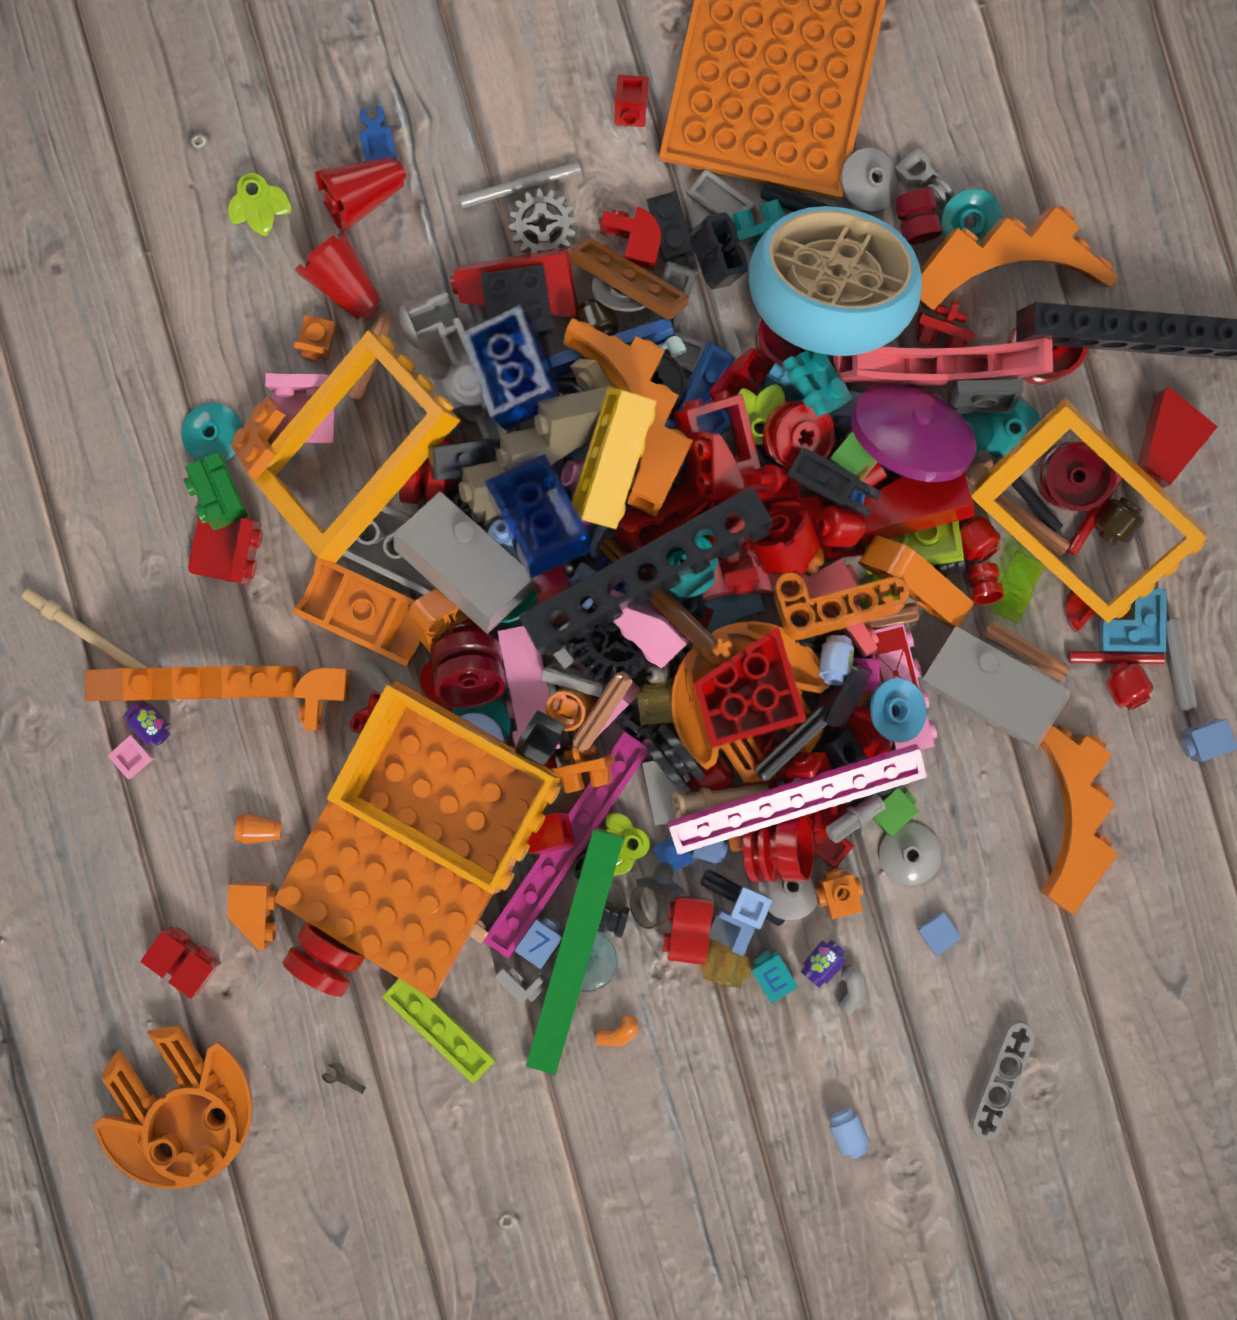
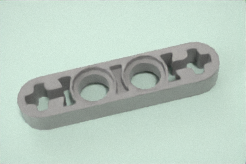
[970,1020,1035,1141]

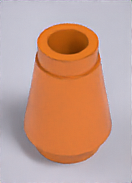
[235,813,282,844]

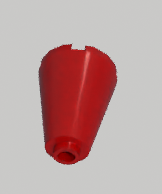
[315,157,407,231]
[295,230,381,321]

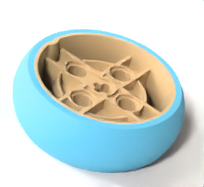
[749,206,922,356]

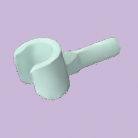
[657,336,687,358]

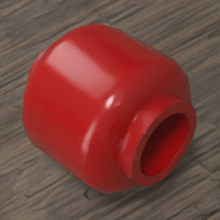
[815,506,865,547]
[959,516,1001,563]
[1105,662,1154,711]
[687,755,735,792]

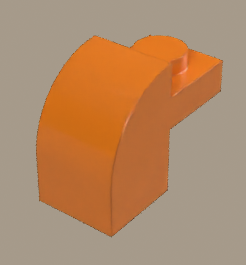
[293,668,351,731]

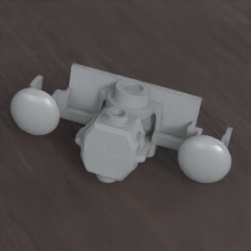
[399,292,554,458]

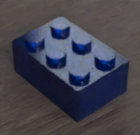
[462,305,560,430]
[485,454,591,579]

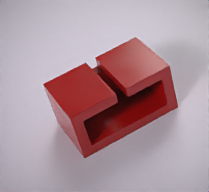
[140,926,221,999]

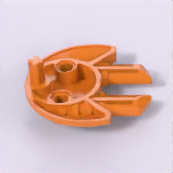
[671,622,829,782]
[93,1025,253,1189]

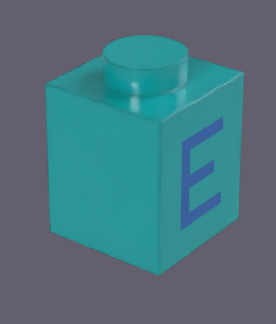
[749,950,799,1004]

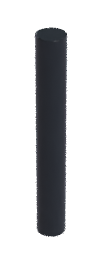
[993,455,1063,532]

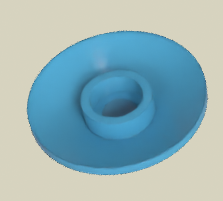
[870,678,927,743]

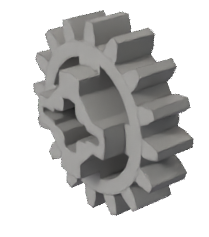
[509,189,577,254]

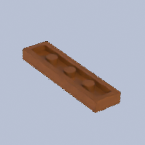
[569,237,689,320]

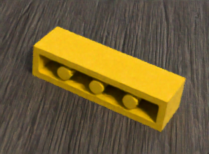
[569,386,657,529]

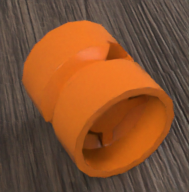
[546,687,598,731]

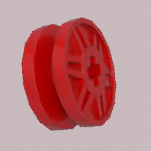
[763,401,835,468]

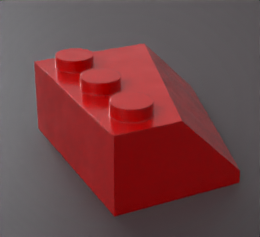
[693,626,807,750]

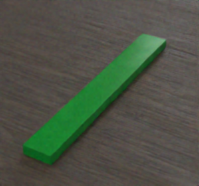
[526,827,625,1075]

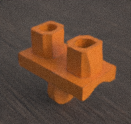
[552,744,616,793]

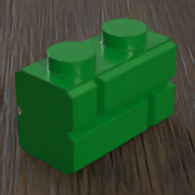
[183,453,248,530]

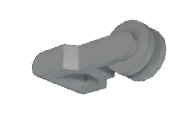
[894,147,953,206]

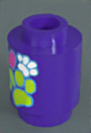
[124,700,171,746]
[800,940,846,988]

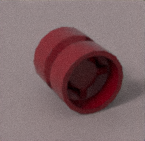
[893,188,943,245]

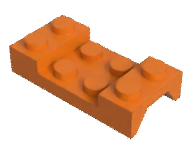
[292,557,421,667]

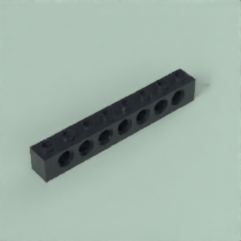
[1016,302,1237,360]
[519,486,773,655]

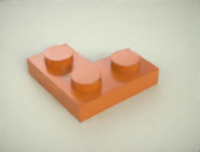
[230,396,286,479]

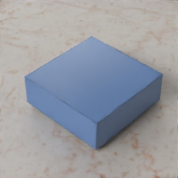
[917,911,962,956]

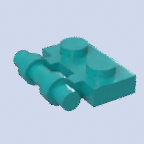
[782,350,853,418]

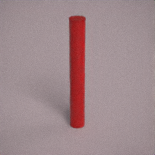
[1066,472,1123,556]
[1068,651,1165,665]

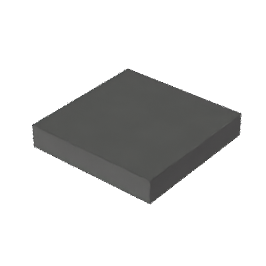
[949,380,1024,414]

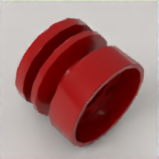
[743,815,814,883]

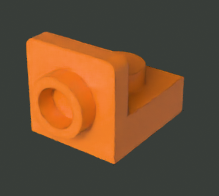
[293,315,337,363]

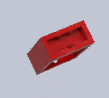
[673,390,761,487]

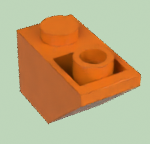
[227,881,277,950]

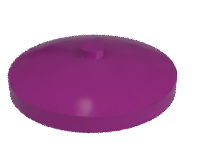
[851,384,976,482]

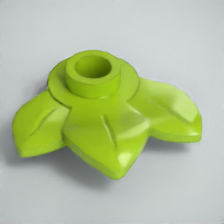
[228,173,292,236]
[738,384,785,445]
[588,813,650,876]

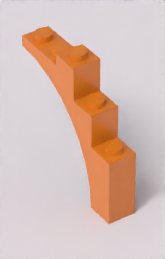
[920,206,1118,310]
[563,318,693,517]
[85,666,297,702]
[1040,725,1119,915]

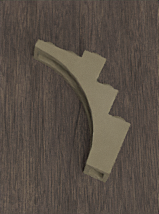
[459,386,612,534]

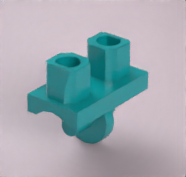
[732,199,788,252]

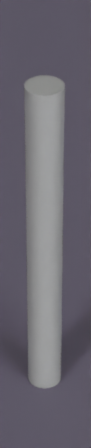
[459,161,582,208]

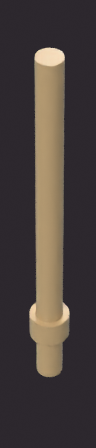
[21,588,182,702]

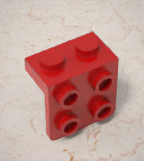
[188,516,263,585]

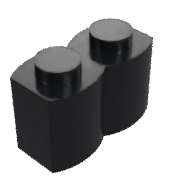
[690,212,748,290]

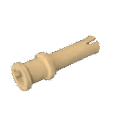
[672,783,769,818]

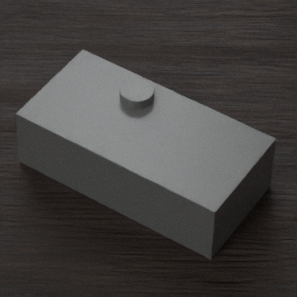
[340,489,436,595]
[394,492,535,634]
[922,626,1070,750]

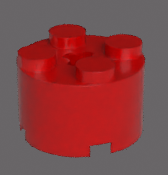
[749,501,820,575]

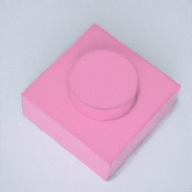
[107,735,155,779]

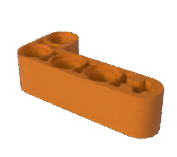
[858,535,974,629]
[409,560,529,654]
[774,573,910,640]

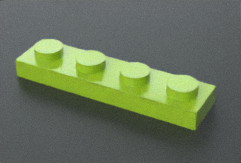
[382,979,496,1084]

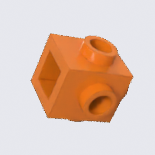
[815,868,863,920]

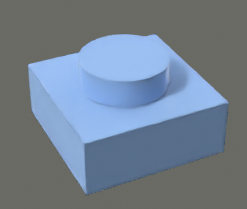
[730,886,773,929]

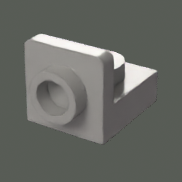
[494,964,544,1005]

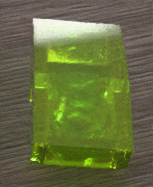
[989,550,1046,624]

